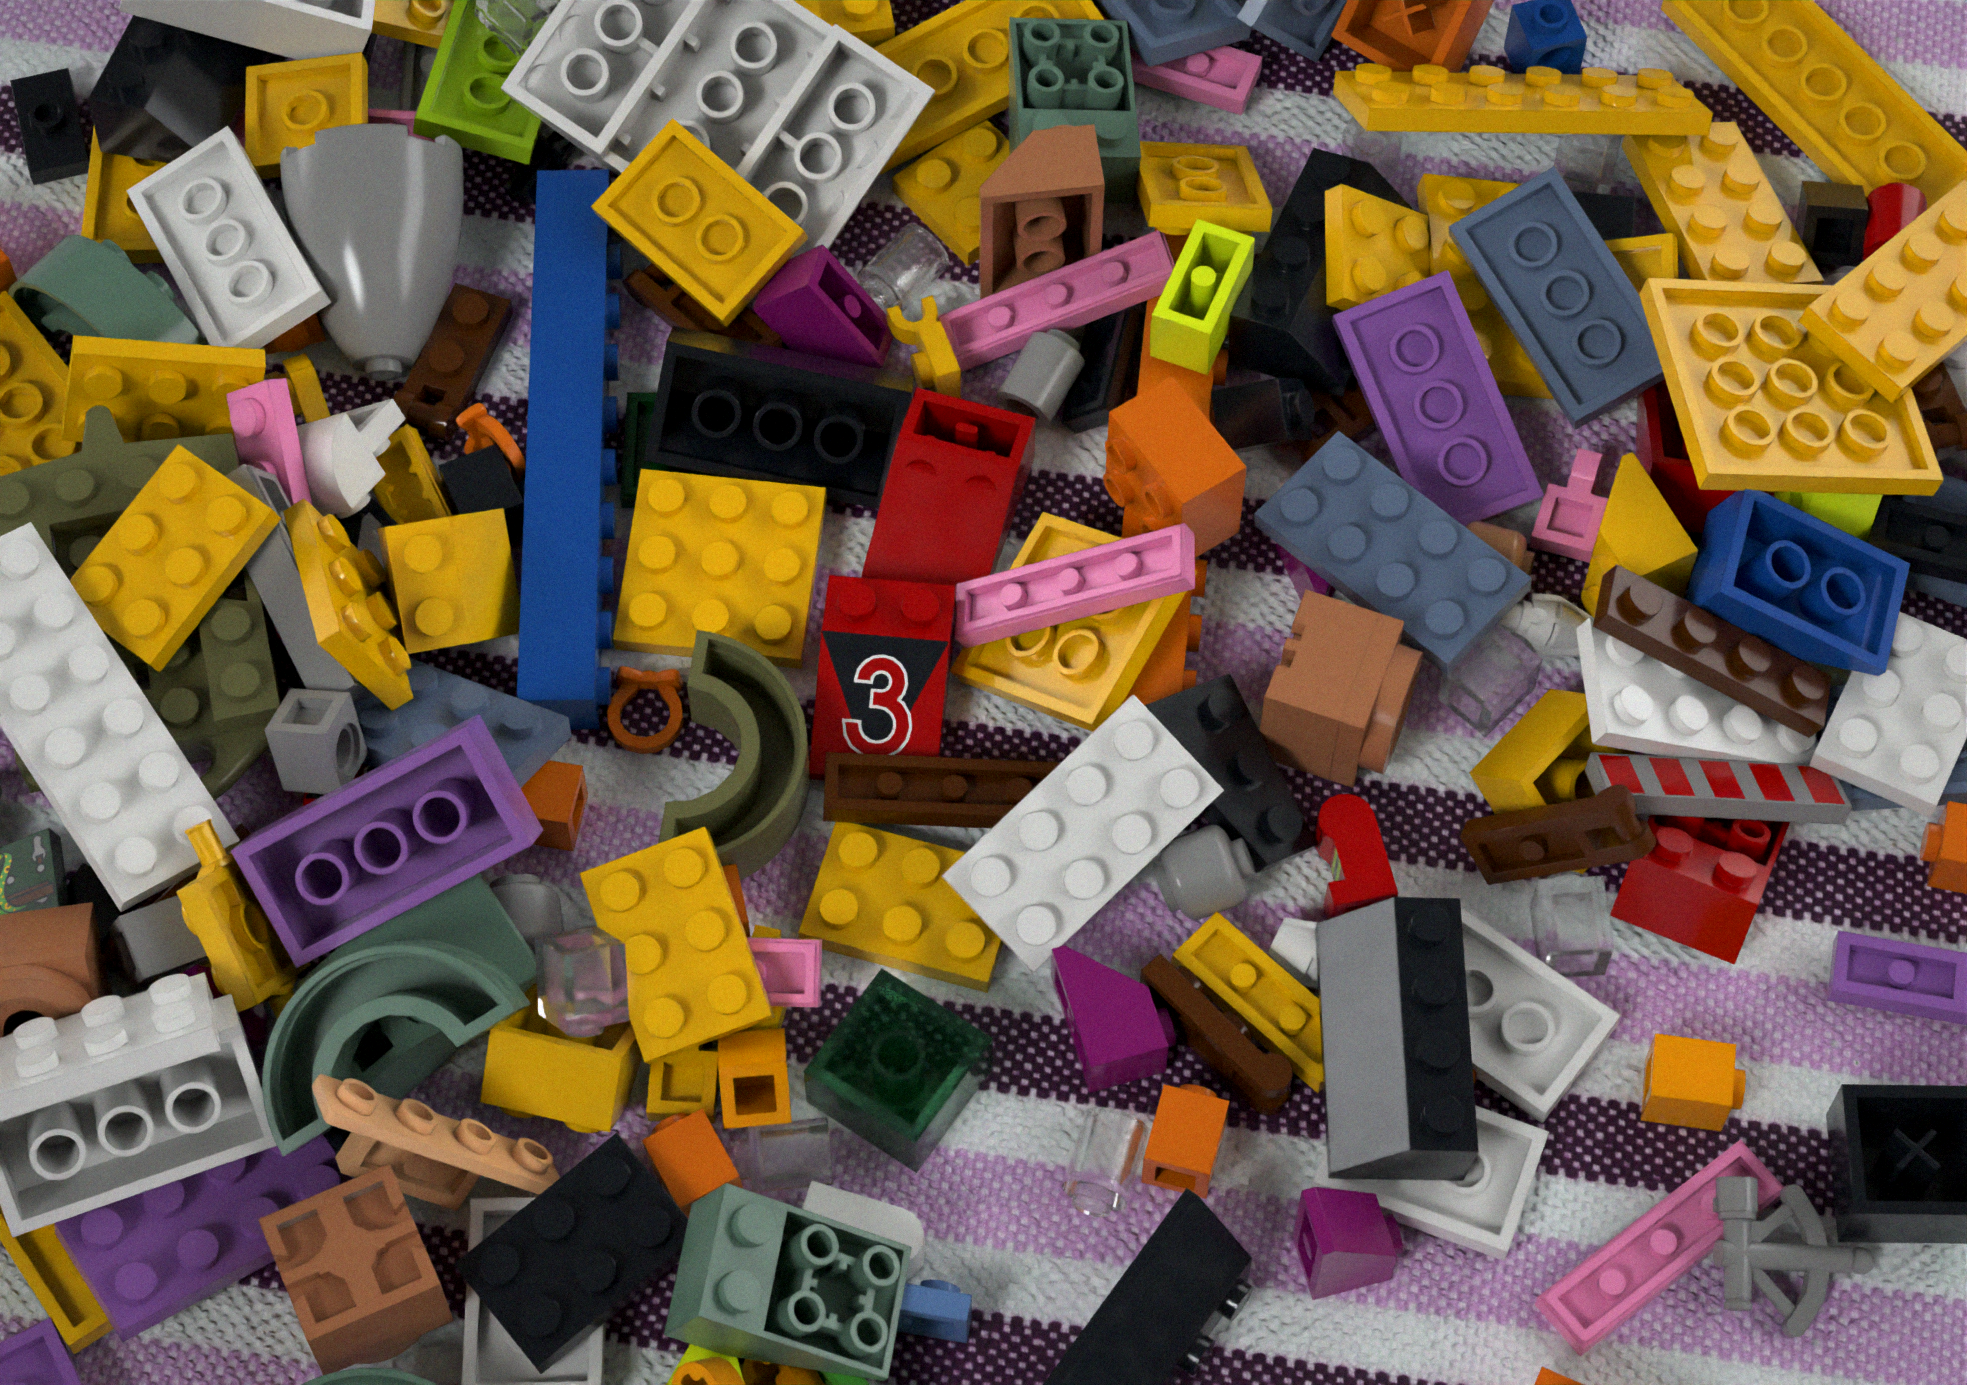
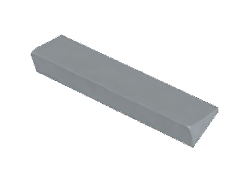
[225,464,375,701]

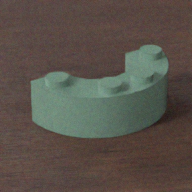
[8,235,210,345]
[262,939,531,1157]

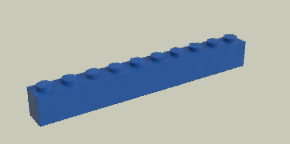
[517,169,623,730]

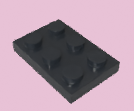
[453,1133,688,1374]

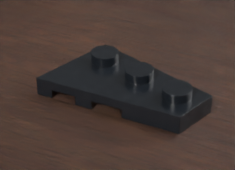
[1144,673,1318,874]

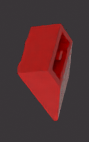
[861,387,1036,586]
[1610,815,1790,965]

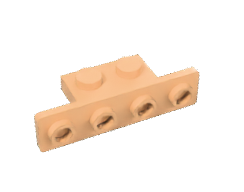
[311,1074,560,1211]

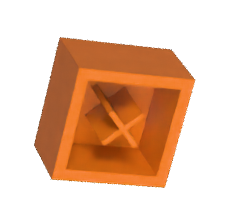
[1331,0,1494,73]
[1103,376,1247,558]

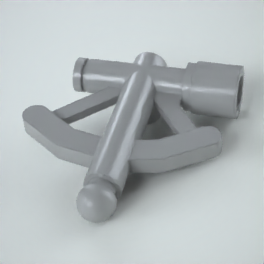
[1713,1176,1875,1338]

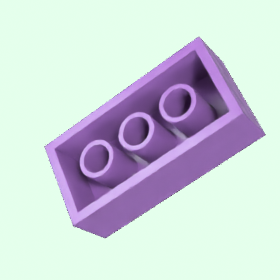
[231,714,543,968]

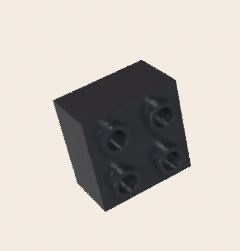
[1826,1084,1967,1244]

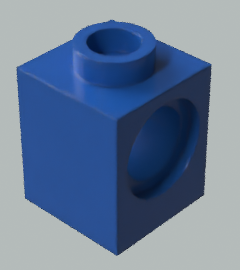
[1504,0,1588,75]

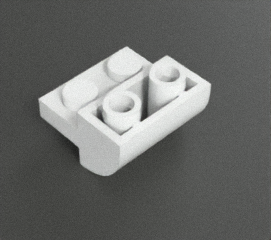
[296,399,406,519]

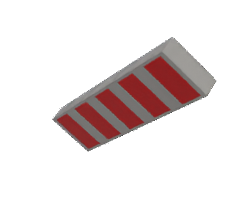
[1585,752,1852,824]

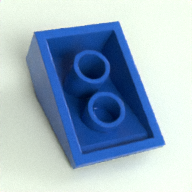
[1685,489,1910,676]

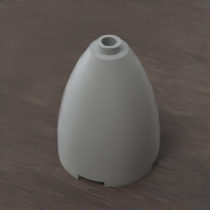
[280,123,464,381]

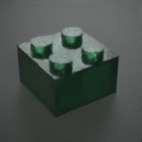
[803,968,993,1173]

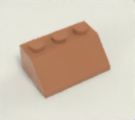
[979,124,1105,299]

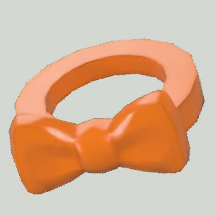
[456,403,526,485]
[607,666,684,754]

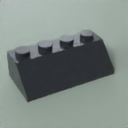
[88,15,272,163]
[1228,148,1415,397]
[644,325,914,509]
[1315,897,1479,1181]
[1043,1188,1254,1385]

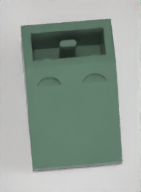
[1009,17,1141,204]
[294,873,546,1099]
[664,1183,912,1381]

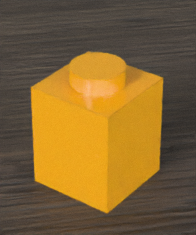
[718,1028,792,1129]
[1641,1033,1746,1132]

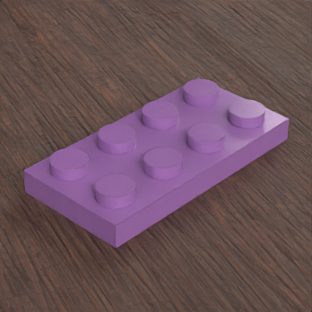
[1332,270,1544,526]
[54,1135,353,1342]

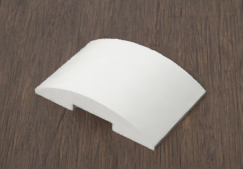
[501,0,935,259]

